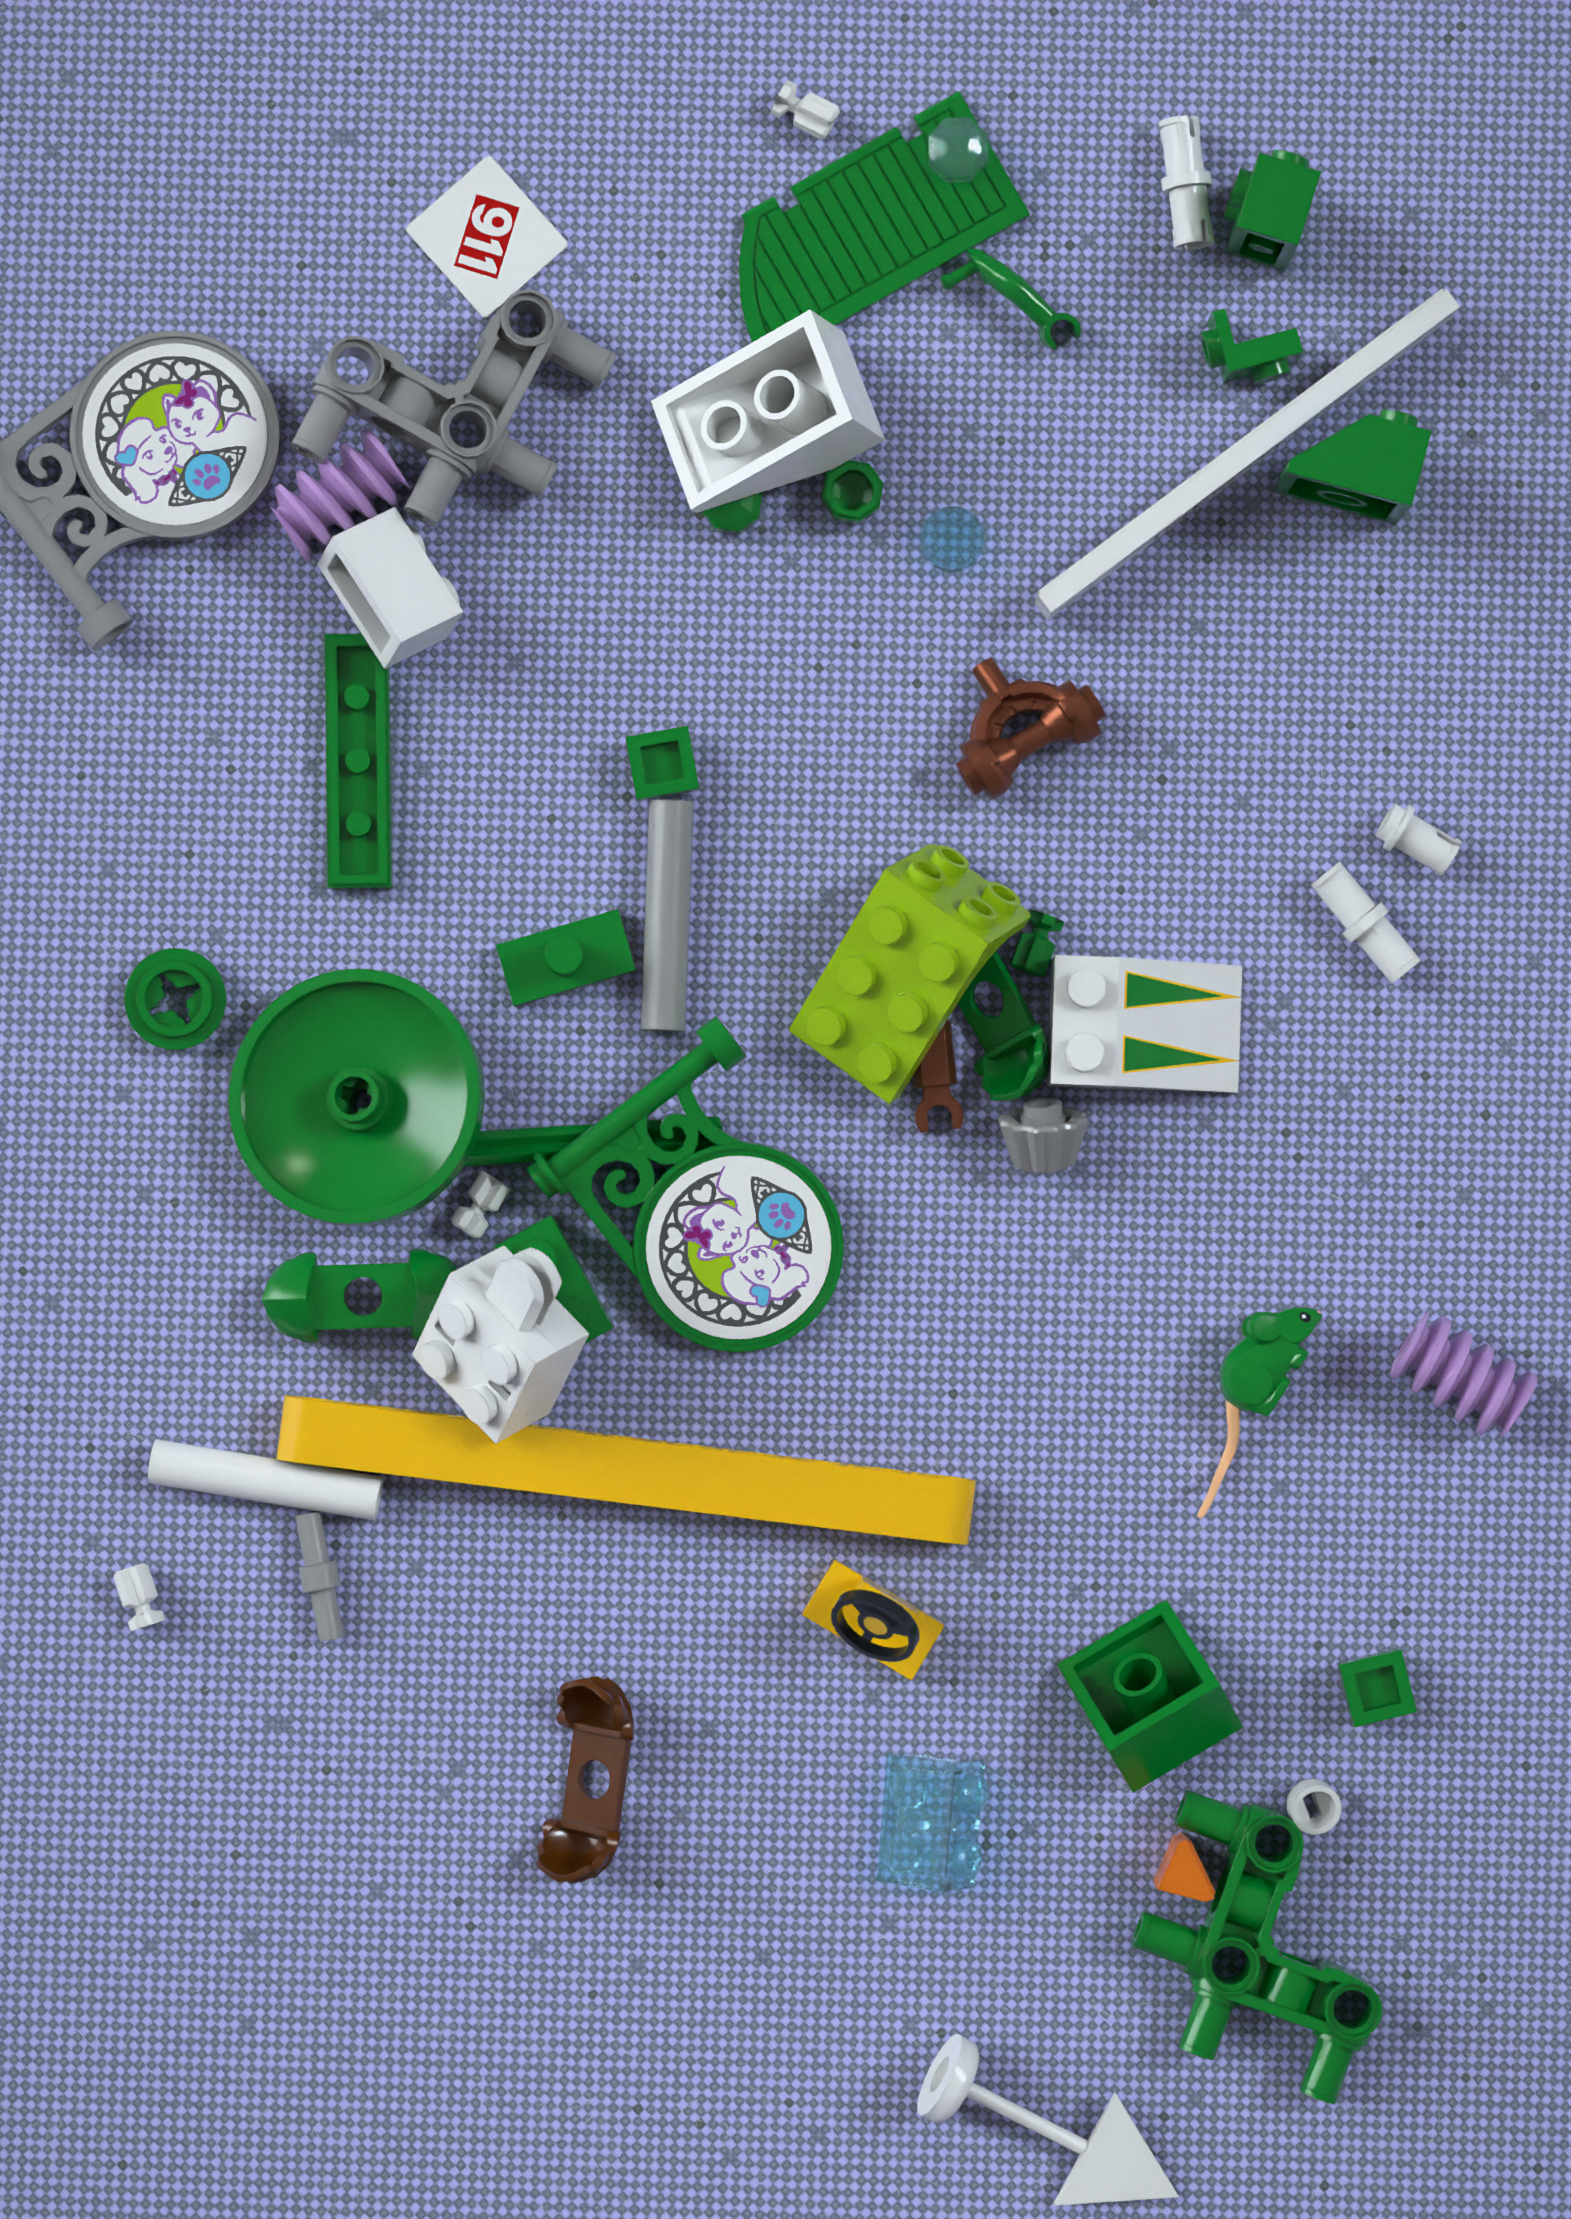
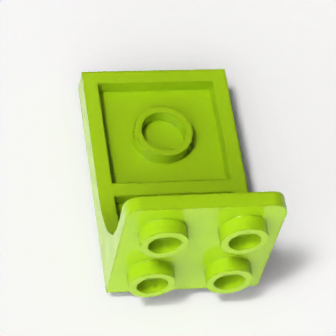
[788,844,1031,1104]

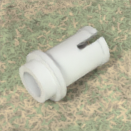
[1375,803,1462,876]

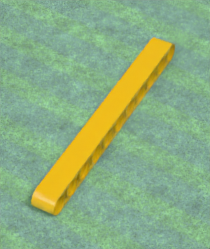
[276,1395,976,1545]

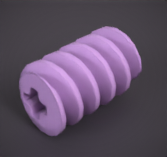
[269,428,412,563]
[1389,1311,1538,1437]

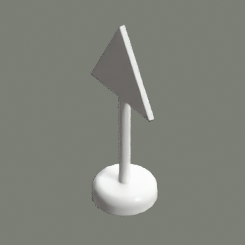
[917,2033,1179,2206]

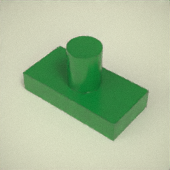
[496,909,636,1007]

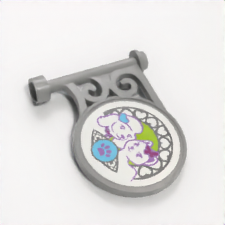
[0,331,281,651]

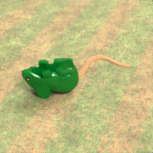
[1197,1307,1322,1519]

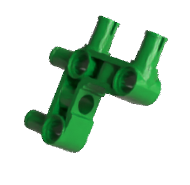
[1131,1790,1382,2104]

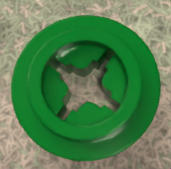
[124,948,228,1051]

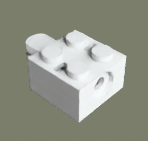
[412,1245,589,1444]

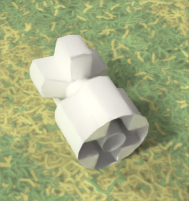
[451,1170,512,1238]

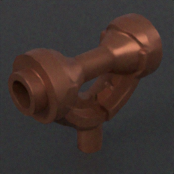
[955,658,1106,800]

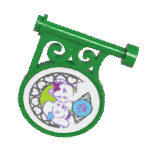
[526,1016,844,1352]

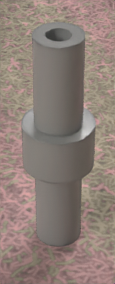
[295,1511,345,1642]

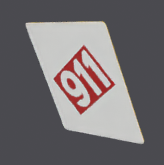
[406,156,568,318]

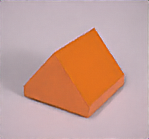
[1152,1832,1216,1902]

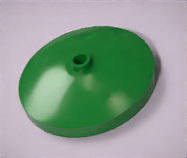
[228,969,485,1226]

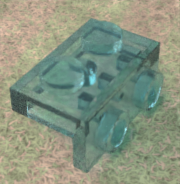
[876,1752,988,1892]

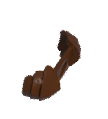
[536,1676,635,1884]

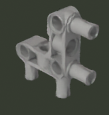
[290,289,617,527]

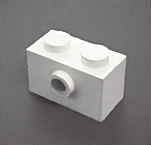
[317,507,463,669]

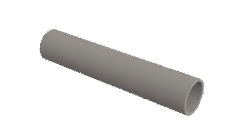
[641,800,694,1032]

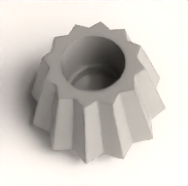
[998,1098,1088,1173]

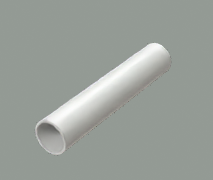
[148,1439,383,1521]

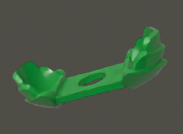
[958,951,1049,1101]
[261,1249,459,1344]

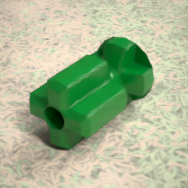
[1010,909,1064,978]

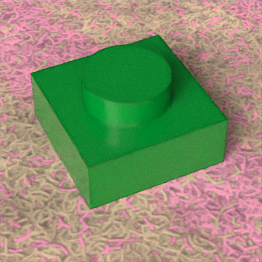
[625,726,700,802]
[1337,1648,1417,1727]

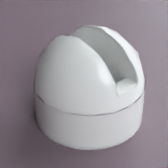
[1287,1779,1342,1835]

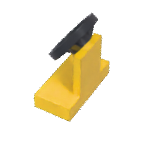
[802,1558,945,1681]

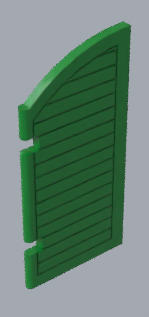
[738,91,1030,343]

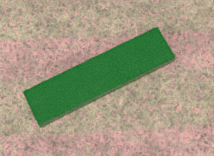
[324,634,393,890]

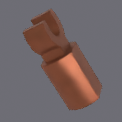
[913,1020,964,1133]

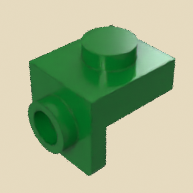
[1200,308,1303,384]

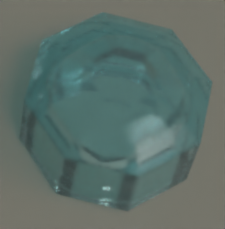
[928,117,988,182]

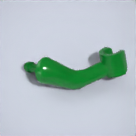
[940,248,1081,351]

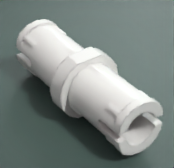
[1158,115,1215,250]
[1311,862,1420,984]

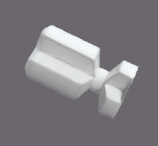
[771,80,840,140]
[113,1563,165,1631]

